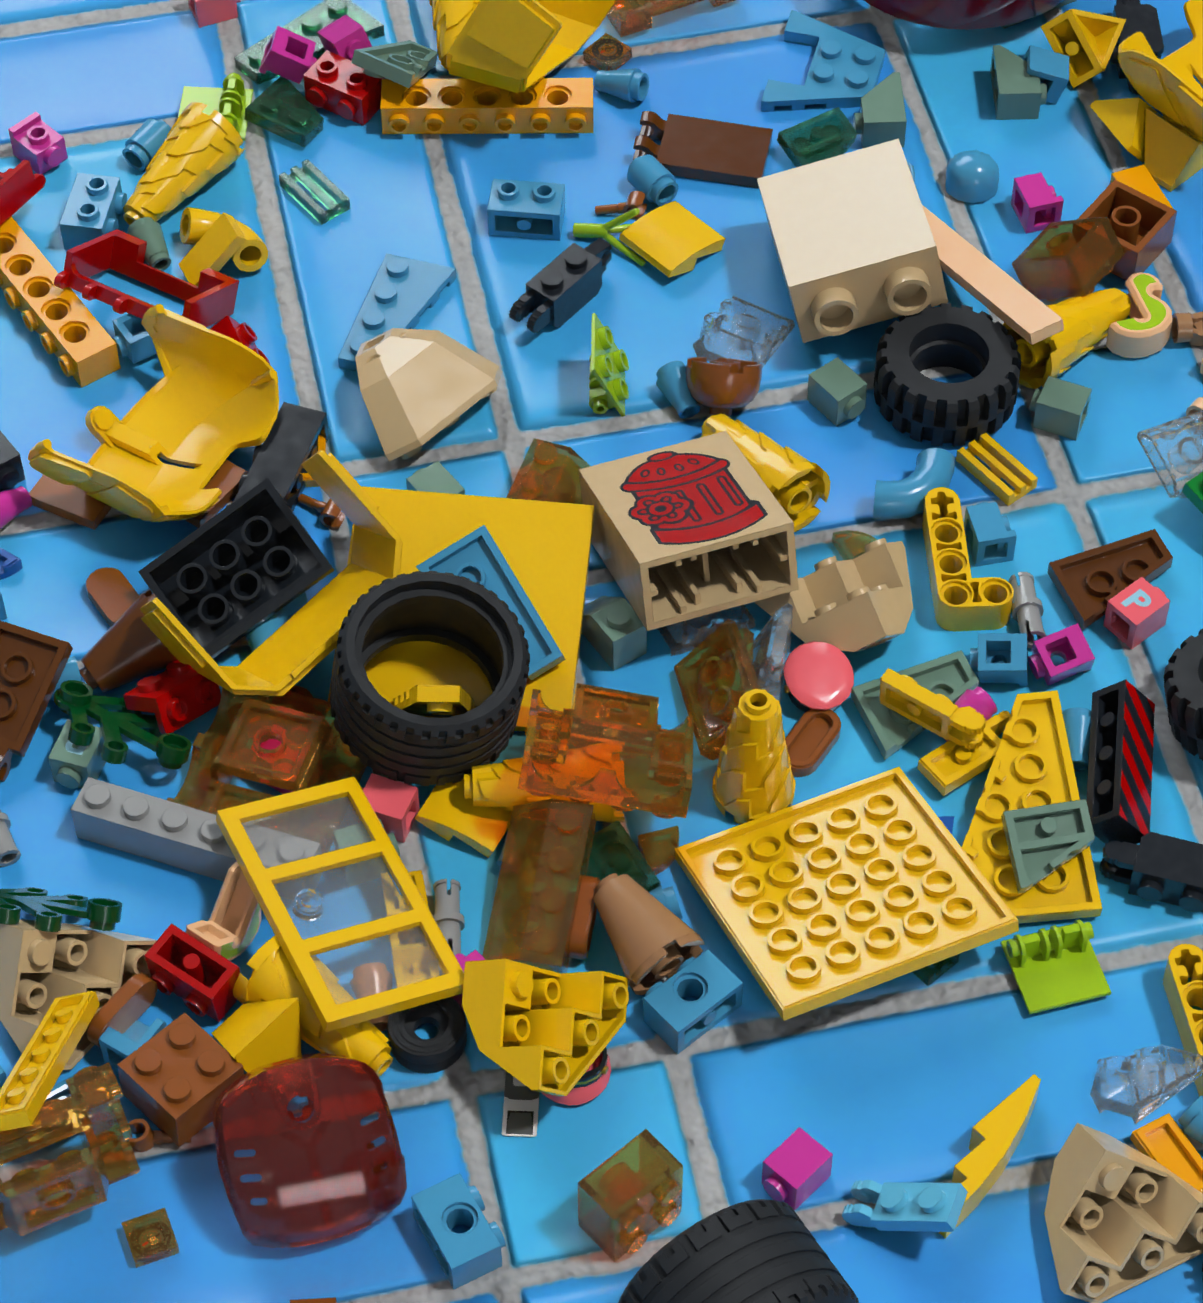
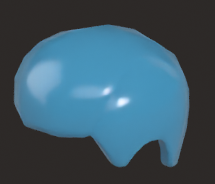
[945,150,999,203]

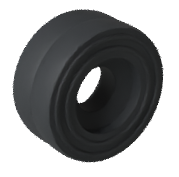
[387,997,467,1073]

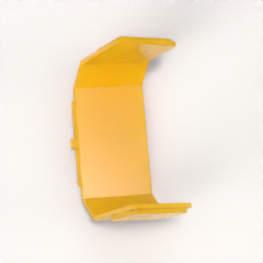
[446,0,617,93]
[140,450,403,696]

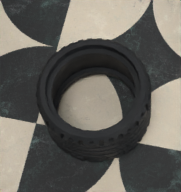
[330,571,530,786]
[618,1199,859,1303]

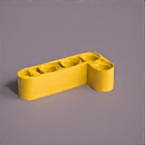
[922,487,1014,631]
[1163,944,1203,1097]

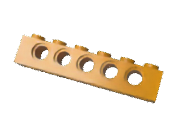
[380,78,593,134]
[0,216,121,388]

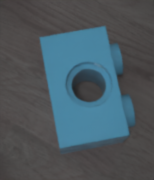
[643,949,743,1054]
[411,1173,506,1289]

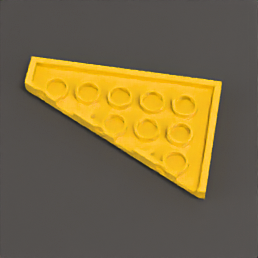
[962,690,1102,924]

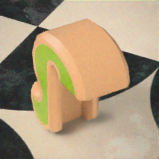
[1106,272,1172,358]
[185,861,277,961]

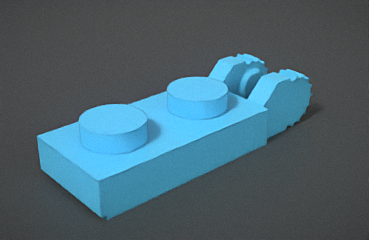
[842,1180,968,1232]

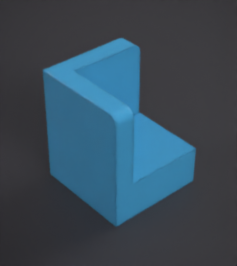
[1023,45,1069,105]
[98,1018,166,1069]

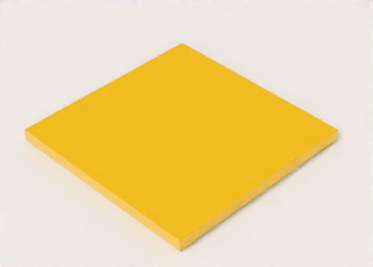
[327,486,595,735]
[674,767,1019,1021]

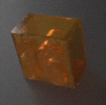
[1012,217,1125,301]
[578,1129,683,1262]

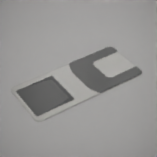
[502,1071,540,1137]

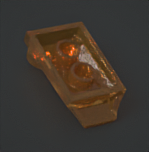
[674,618,761,760]

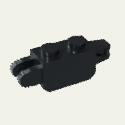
[1110,0,1164,96]
[509,238,612,333]
[1099,832,1203,912]

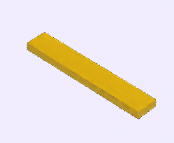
[0,991,100,1132]

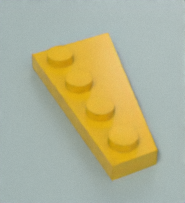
[393,685,474,718]

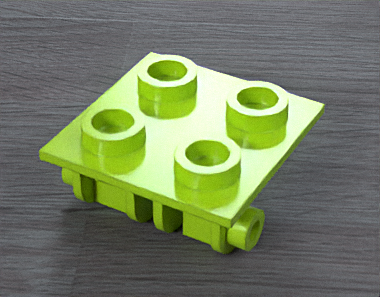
[178,73,253,141]
[589,313,629,417]
[1000,919,1111,1015]

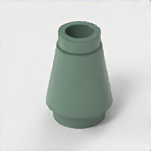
[127,217,171,271]

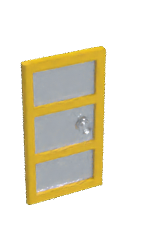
[216,777,464,1032]

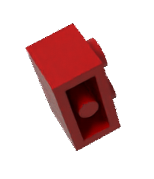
[303,50,385,126]
[144,923,241,1022]

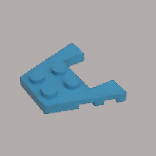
[761,10,886,112]

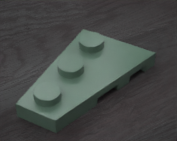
[351,40,438,88]
[851,650,979,760]

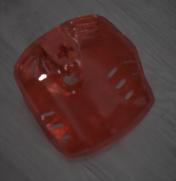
[212,1053,407,1248]

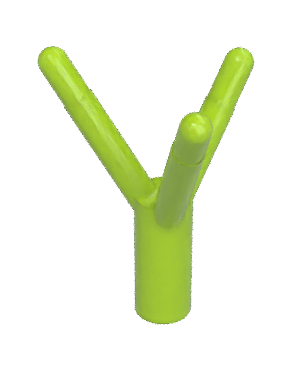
[573,208,646,266]

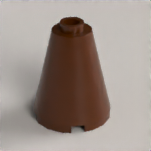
[79,589,178,693]

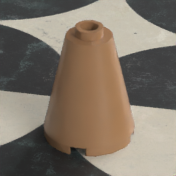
[594,873,705,995]

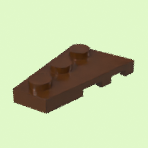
[1047,529,1173,631]

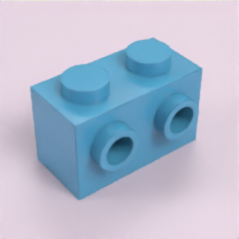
[59,173,127,250]
[487,179,565,241]

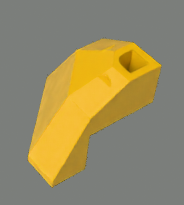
[462,959,629,1097]

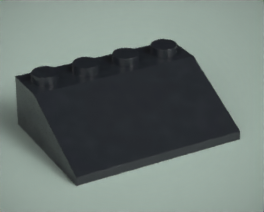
[138,478,334,658]

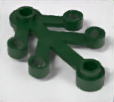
[53,680,192,769]
[0,887,122,932]

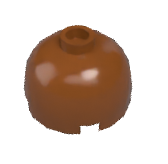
[686,357,763,416]

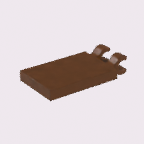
[633,111,773,188]
[0,620,73,782]

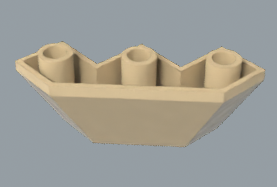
[355,328,502,462]
[755,538,913,652]
[0,919,157,1070]
[1044,1123,1203,1303]

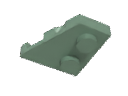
[1001,799,1095,893]

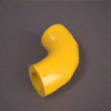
[180,207,268,272]

